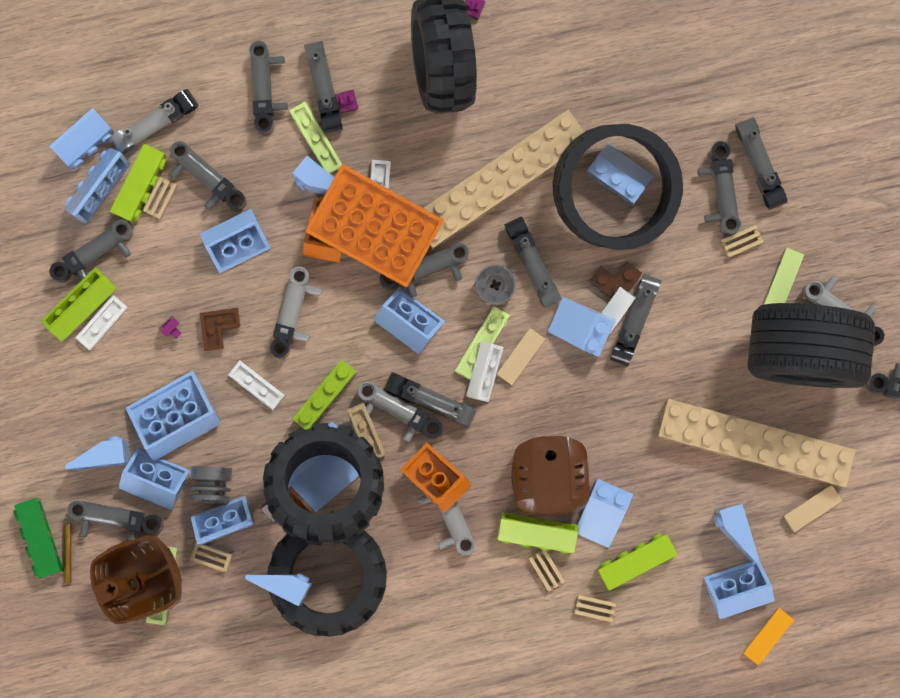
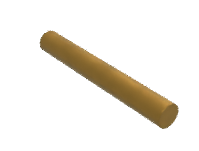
[64,525,72,583]

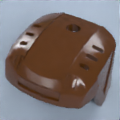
[511,436,590,516]
[90,535,182,624]

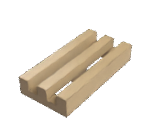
[143,177,177,220]
[721,225,764,258]
[190,542,233,573]
[528,550,565,592]
[574,595,616,622]

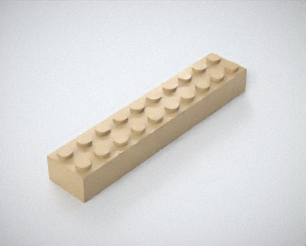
[424,109,584,251]
[656,399,856,488]

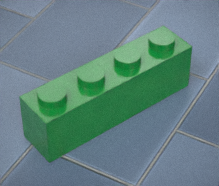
[13,498,64,579]

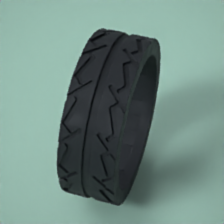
[552,124,683,250]

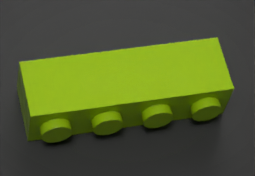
[110,144,168,224]
[41,267,117,342]
[292,359,357,430]
[498,512,578,554]
[597,533,678,591]

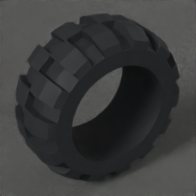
[411,0,477,114]
[263,423,384,546]
[267,530,387,637]

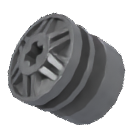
[475,264,516,306]
[190,466,232,504]

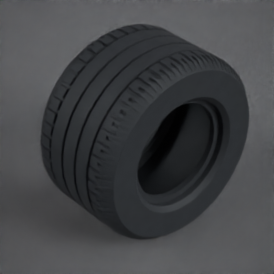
[747,303,875,388]

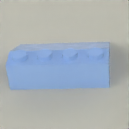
[64,148,130,225]
[126,371,221,461]
[288,421,359,512]

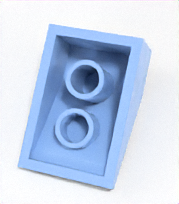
[292,156,335,195]
[548,296,616,357]
[65,436,130,470]
[577,479,633,548]
[713,504,759,562]
[245,573,312,606]

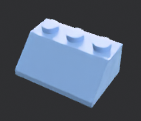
[50,108,114,170]
[586,144,654,207]
[200,209,271,274]
[373,287,445,354]
[118,449,190,510]
[191,496,256,545]
[704,561,775,619]

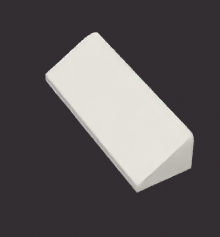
[466,341,504,402]

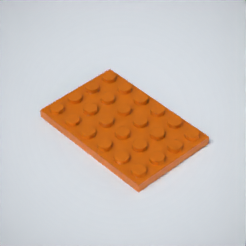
[305,163,444,287]

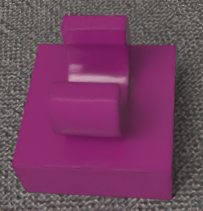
[465,0,486,20]
[335,90,359,114]
[159,316,182,339]

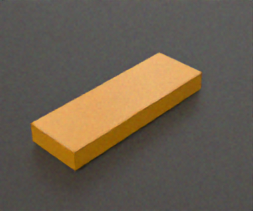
[743,608,794,666]

